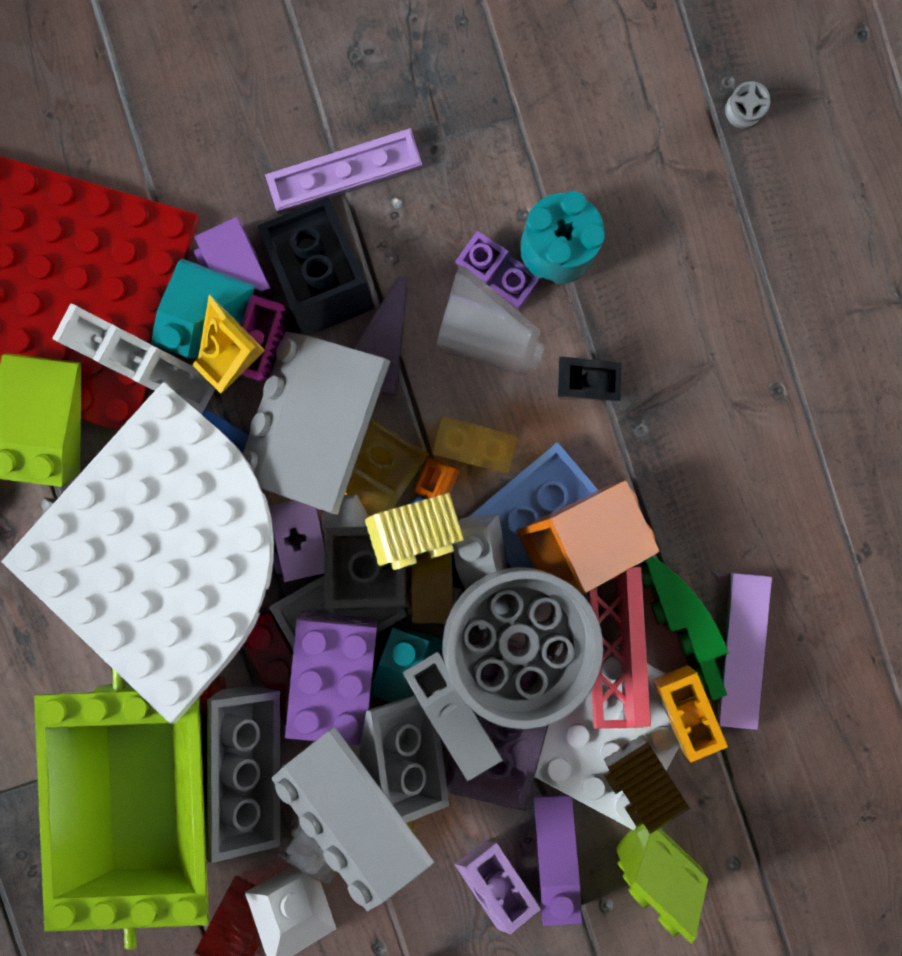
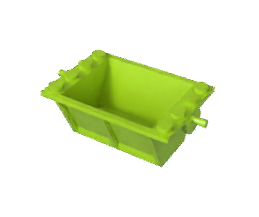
[34,668,209,950]

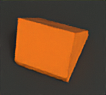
[414,457,460,499]

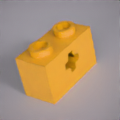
[652,665,728,762]

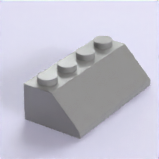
[207,685,280,863]
[271,727,434,911]

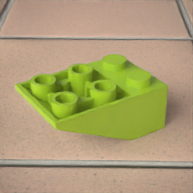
[615,824,708,944]

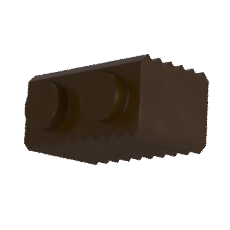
[603,735,690,834]

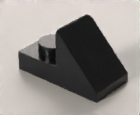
[558,357,622,401]

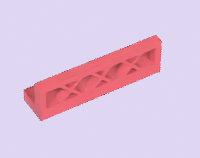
[587,567,651,729]

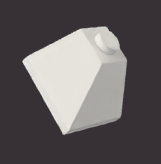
[245,857,336,956]

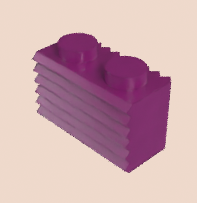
[241,295,295,383]

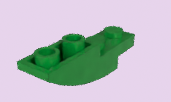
[639,556,729,700]

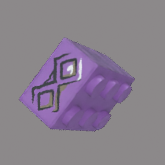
[285,612,378,745]

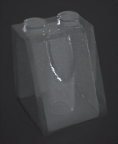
[436,265,545,376]

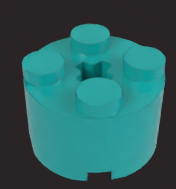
[520,191,605,284]

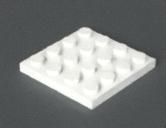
[499,640,680,830]

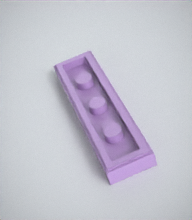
[265,128,423,214]
[717,573,772,730]

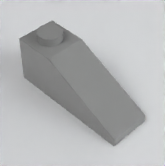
[452,514,513,630]

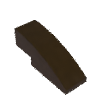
[411,551,453,623]

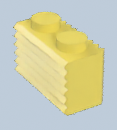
[365,493,464,570]

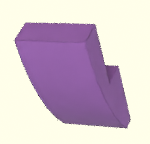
[455,230,542,311]

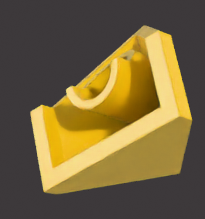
[193,294,265,393]

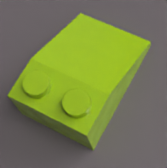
[0,353,81,487]

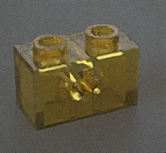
[432,416,518,474]

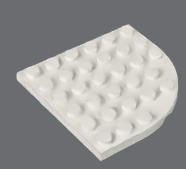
[1,382,274,723]

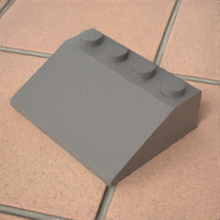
[242,331,390,515]

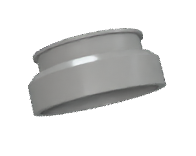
[443,568,603,729]

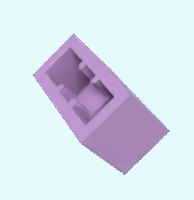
[268,500,334,582]
[454,841,541,934]

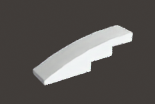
[52,303,216,414]

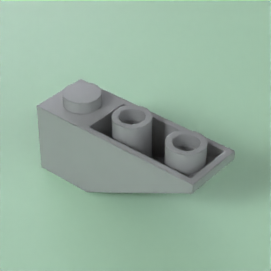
[403,652,503,781]

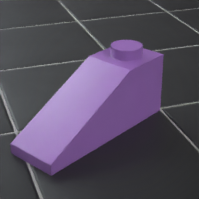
[534,794,582,926]

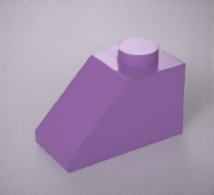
[194,217,275,296]

